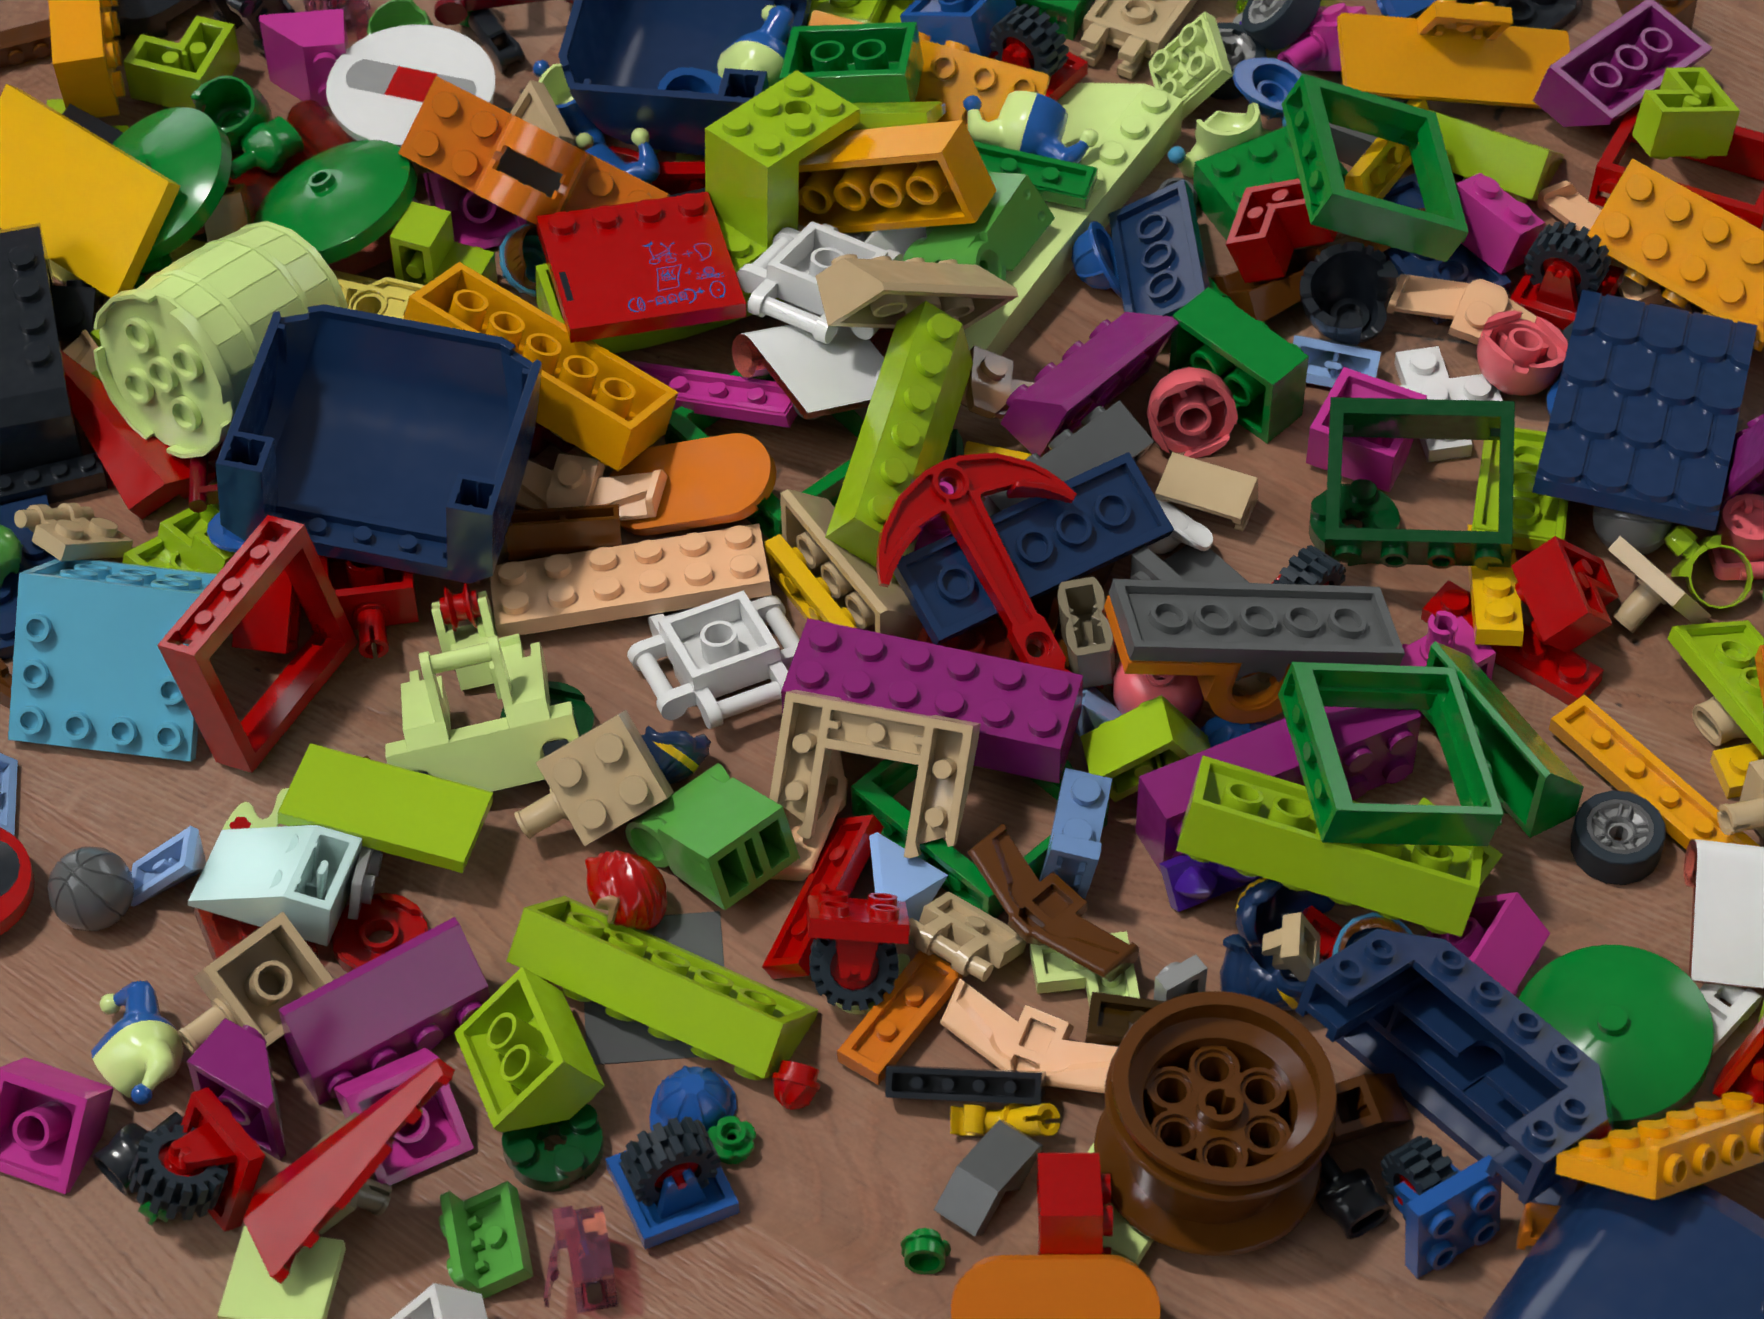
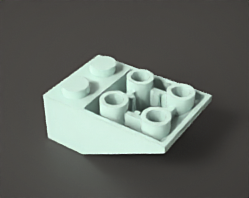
[188,825,362,946]

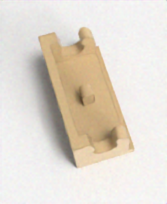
[1155,452,1258,531]

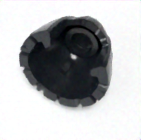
[1299,242,1399,345]

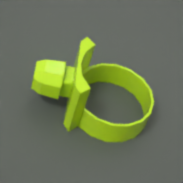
[1665,525,1753,609]

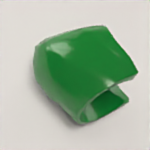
[190,76,272,153]

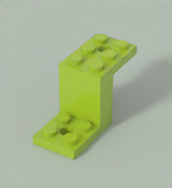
[705,70,860,273]

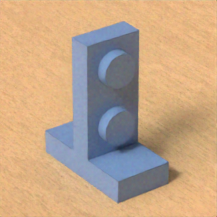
[1039,768,1112,900]

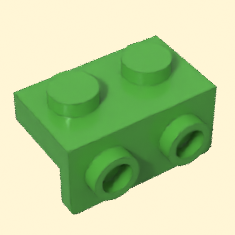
[439,1181,534,1299]

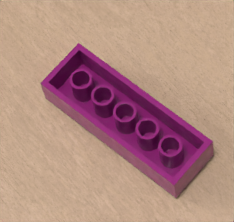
[781,618,1083,784]
[1135,707,1422,874]

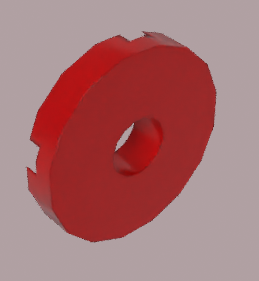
[332,893,428,973]

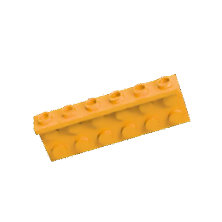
[1587,158,1764,352]
[1556,1092,1764,1200]

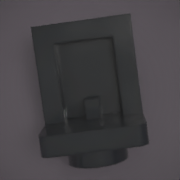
[52,280,104,341]

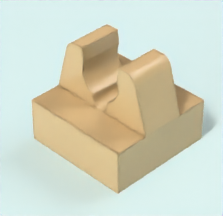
[1262,912,1321,982]

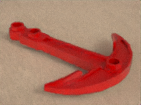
[876,453,1076,673]

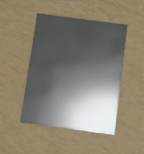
[584,911,724,1065]

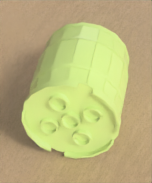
[93,221,348,459]

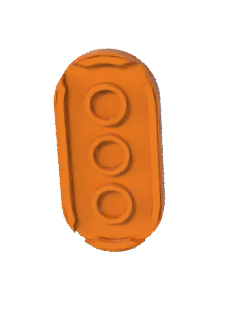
[609,433,777,536]
[951,1255,1160,1319]

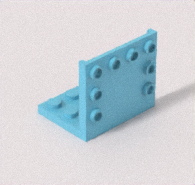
[8,559,217,762]

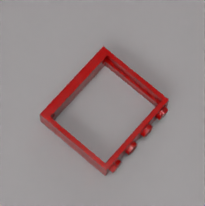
[1588,103,1764,231]
[157,515,358,773]

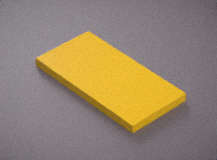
[0,84,181,298]

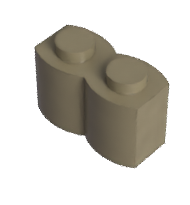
[1058,577,1116,688]

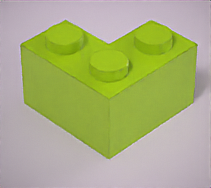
[123,15,241,109]
[1632,67,1740,160]
[390,201,498,285]
[1080,695,1211,802]

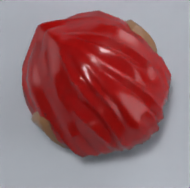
[585,850,667,930]

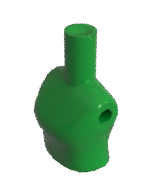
[230,116,304,180]

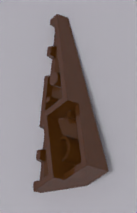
[1209,208,1426,322]

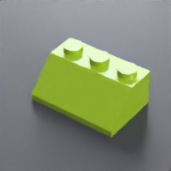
[1418,110,1564,204]
[454,966,605,1133]

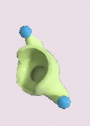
[1168,102,1287,178]

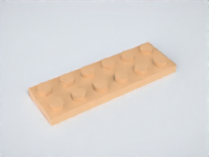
[490,523,772,638]

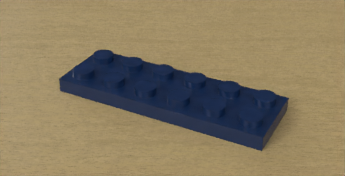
[893,452,1174,645]

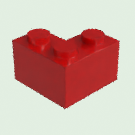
[1226,178,1337,283]
[1511,536,1619,653]
[230,569,302,654]
[1037,1153,1113,1255]

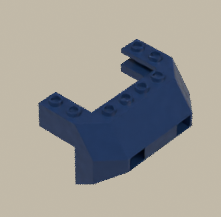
[1296,929,1615,1206]

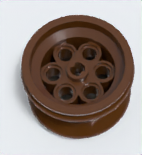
[1094,991,1337,1256]

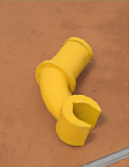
[950,1103,1060,1136]

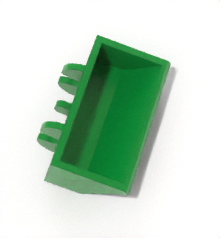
[1420,641,1584,838]

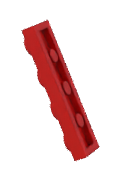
[1421,580,1604,706]
[762,814,884,979]

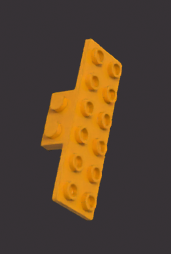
[1337,0,1570,109]
[808,10,1050,129]

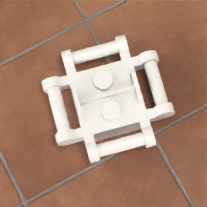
[736,221,903,344]
[627,590,800,729]

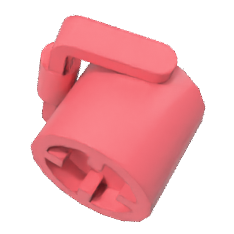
[1707,494,1764,581]

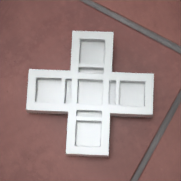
[1394,346,1503,462]

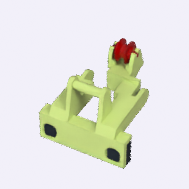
[385,583,580,792]

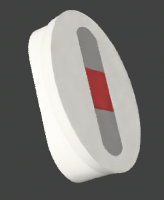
[326,25,495,148]

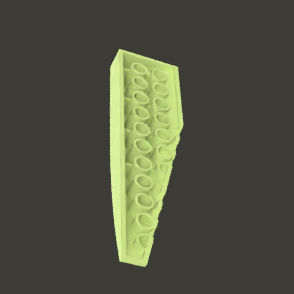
[960,83,1183,405]

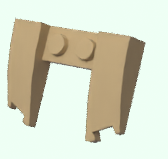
[769,690,981,858]

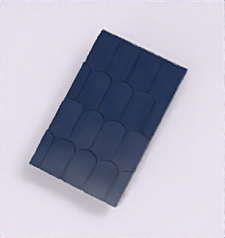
[1532,290,1757,531]

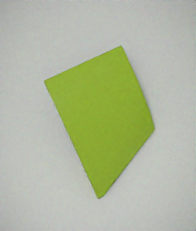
[122,482,236,574]

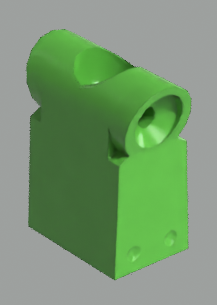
[903,172,1055,281]
[625,763,800,910]

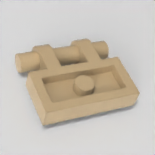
[14,503,133,561]
[909,891,1027,982]

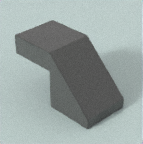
[934,1120,1044,1236]

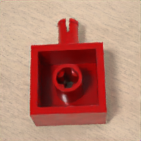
[318,555,419,659]

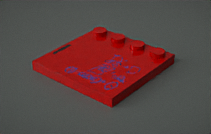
[536,192,746,343]

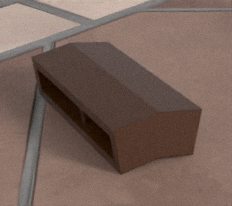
[506,504,622,562]

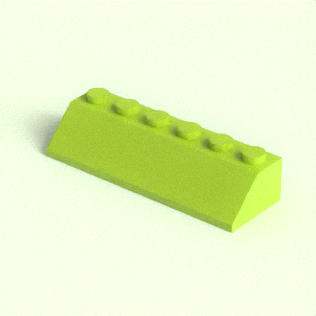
[825,301,973,580]
[1176,755,1484,937]
[506,896,819,1080]

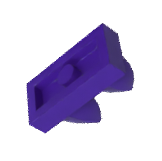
[1159,853,1260,912]

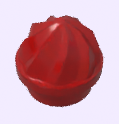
[771,1060,821,1110]

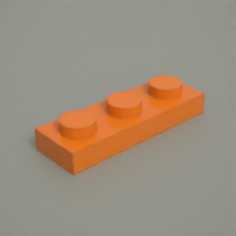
[837,951,962,1085]

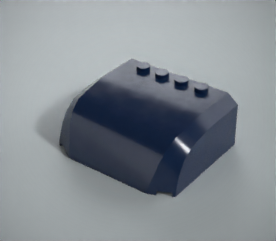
[558,0,812,156]
[216,304,542,583]
[1483,1183,1764,1319]

